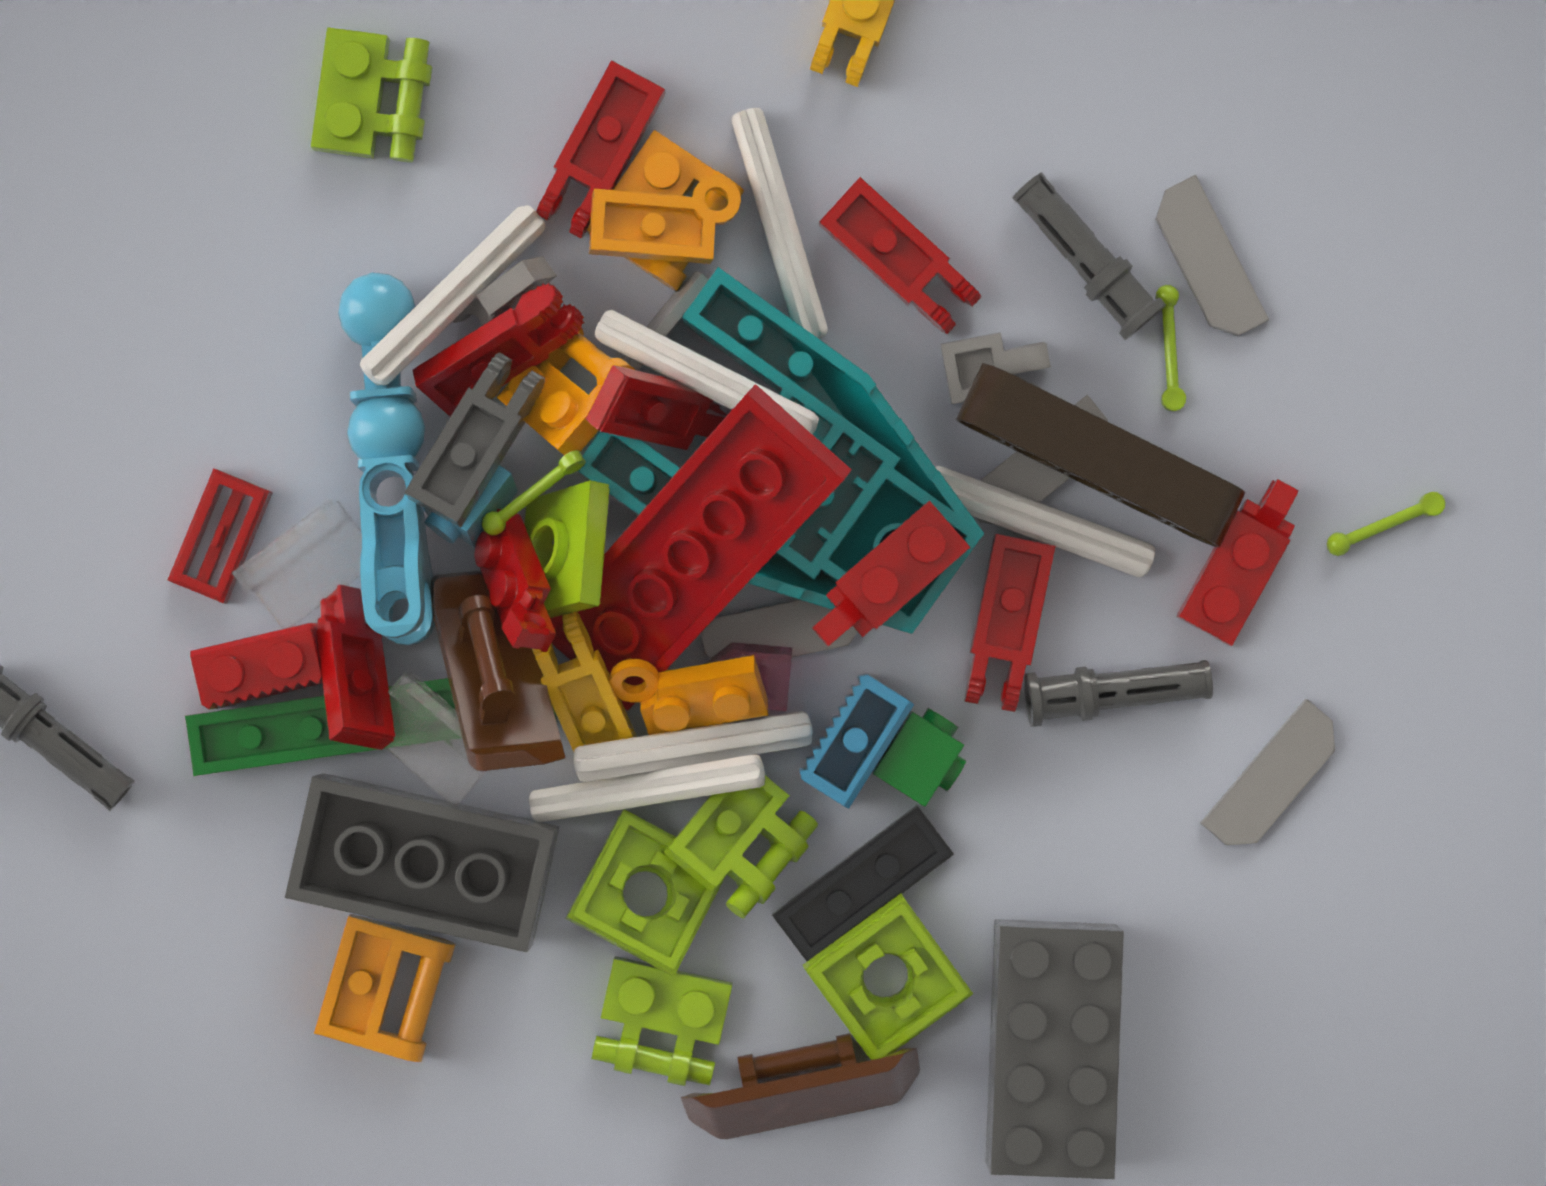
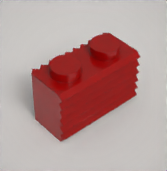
[190,623,323,710]

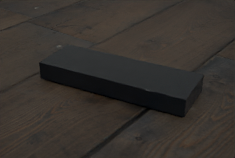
[772,805,954,961]

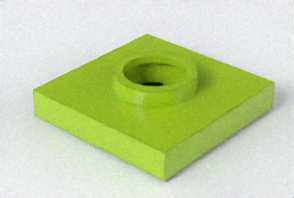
[524,480,610,618]
[565,809,726,976]
[803,894,973,1060]

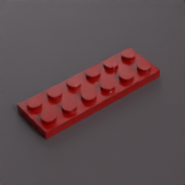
[550,384,852,711]

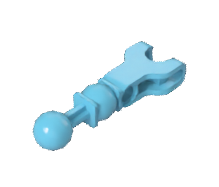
[338,272,435,646]

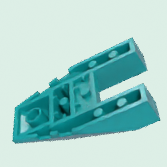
[578,267,984,634]

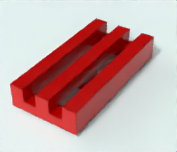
[167,468,273,604]

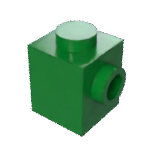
[872,708,966,807]

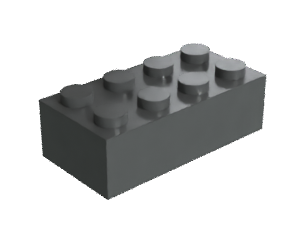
[285,773,560,952]
[985,919,1124,1179]

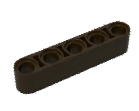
[956,363,1246,548]

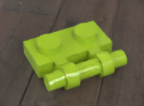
[310,27,432,163]
[664,775,818,919]
[591,956,733,1086]

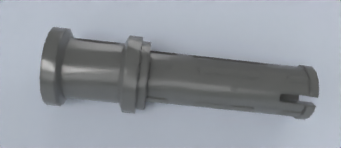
[1012,172,1166,340]
[1024,660,1213,727]
[0,665,135,811]

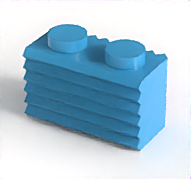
[799,674,914,809]

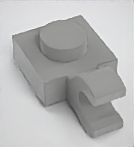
[453,256,557,326]
[940,332,1051,404]

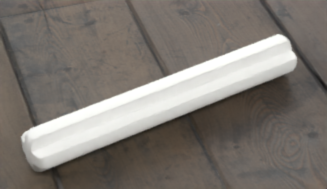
[732,108,828,339]
[360,205,545,386]
[595,310,819,435]
[935,466,1155,577]
[573,711,813,782]
[529,754,765,823]

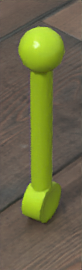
[1155,285,1186,411]
[482,450,586,535]
[1326,492,1446,556]

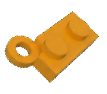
[589,175,741,264]
[610,655,768,735]

